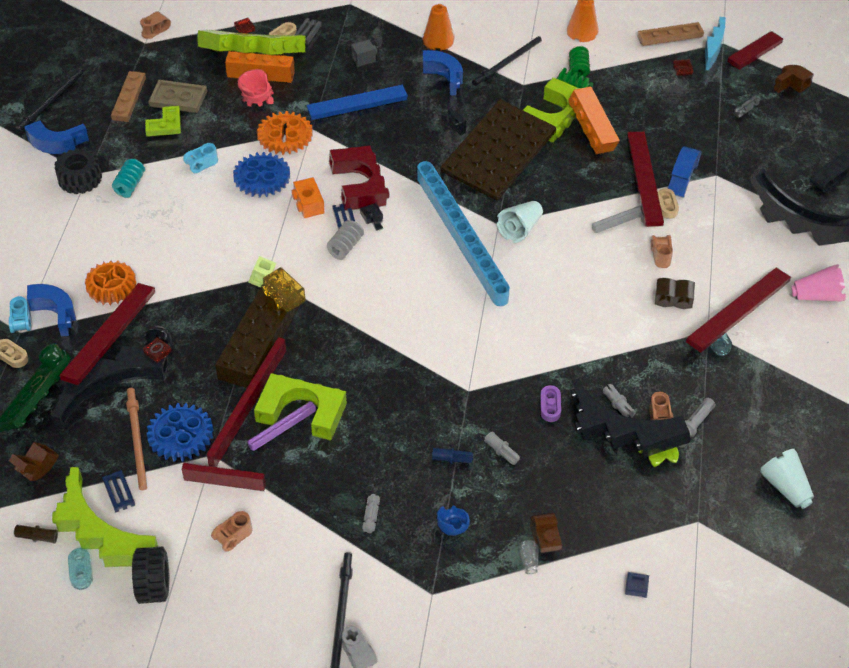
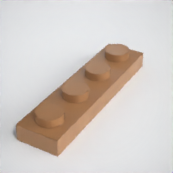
[638,22,704,46]
[111,71,146,122]

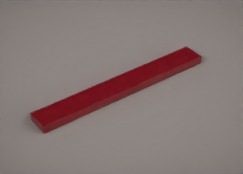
[627,131,664,227]
[686,267,791,353]
[60,283,155,385]
[206,337,286,467]

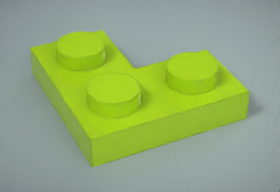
[146,106,181,136]

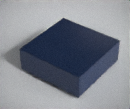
[625,572,649,598]

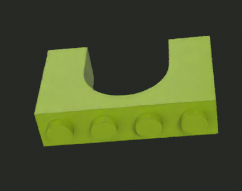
[523,77,580,143]
[254,373,347,440]

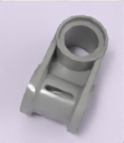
[342,626,377,668]

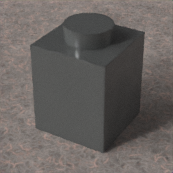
[351,40,377,67]

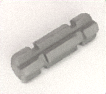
[362,494,380,533]

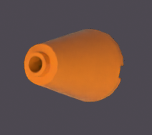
[567,0,599,42]
[423,4,455,50]

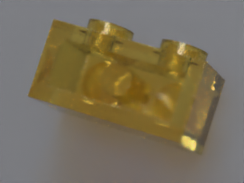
[263,267,306,312]

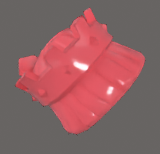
[237,69,274,107]

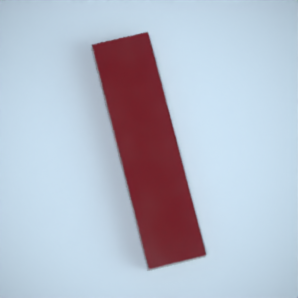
[727,31,784,70]
[181,463,266,491]

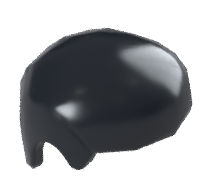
[143,325,172,352]

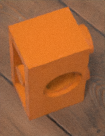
[291,177,325,218]

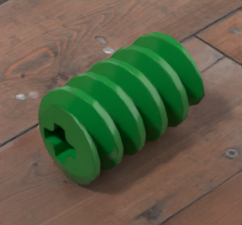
[569,46,590,79]
[557,68,593,89]

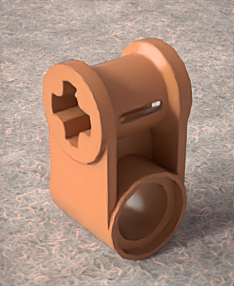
[140,11,171,39]
[651,235,673,268]
[649,392,673,420]
[211,511,252,552]

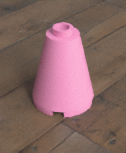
[791,264,846,302]

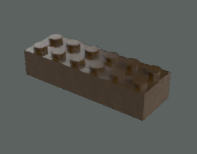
[215,282,300,388]

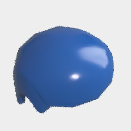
[437,505,470,536]

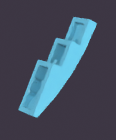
[705,17,726,70]

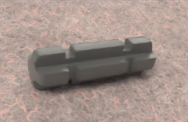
[733,96,760,118]

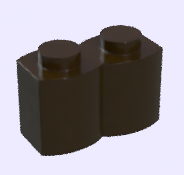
[655,278,695,309]

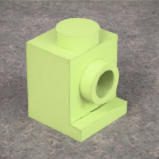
[248,256,276,288]

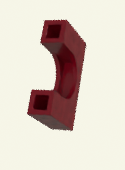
[328,146,389,211]

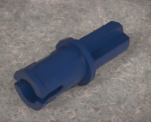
[432,447,473,464]

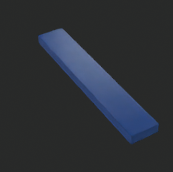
[307,85,407,120]

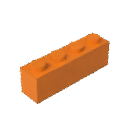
[225,51,295,83]
[568,87,620,154]

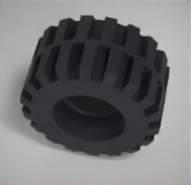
[54,148,102,194]
[132,546,169,604]

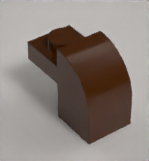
[774,65,814,93]
[9,442,59,481]
[530,513,562,553]

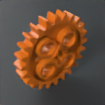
[257,111,313,155]

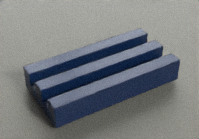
[332,204,355,230]
[102,470,135,513]

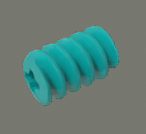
[112,159,145,198]

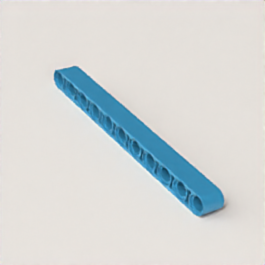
[417,161,510,306]

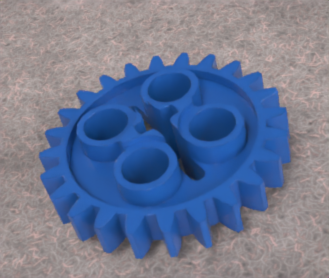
[233,152,290,198]
[147,403,213,462]

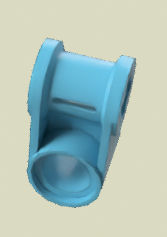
[183,143,218,173]
[9,296,31,333]

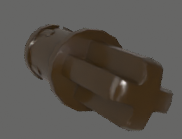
[14,525,58,544]

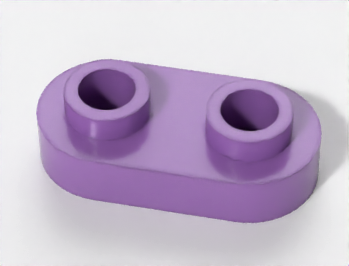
[540,385,561,422]

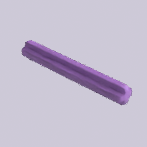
[247,401,316,451]

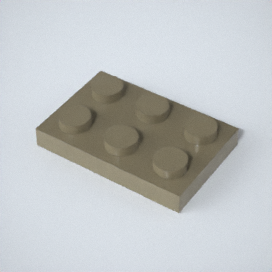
[149,80,207,113]

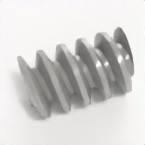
[327,220,364,260]

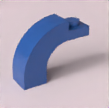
[423,50,463,95]
[25,121,89,154]
[668,146,702,198]
[27,284,76,337]

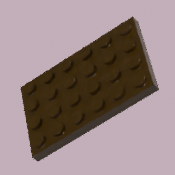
[440,99,556,201]

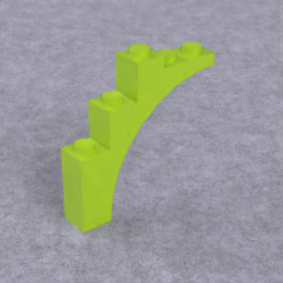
[198,30,305,55]
[52,467,158,567]

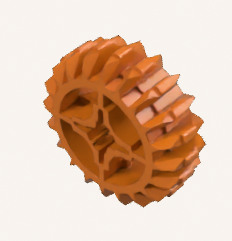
[85,260,137,306]

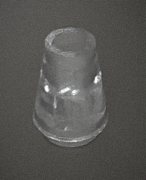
[518,540,539,574]

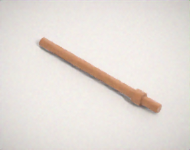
[126,388,147,491]

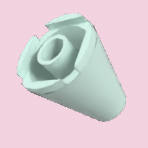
[497,201,543,243]
[760,449,814,509]

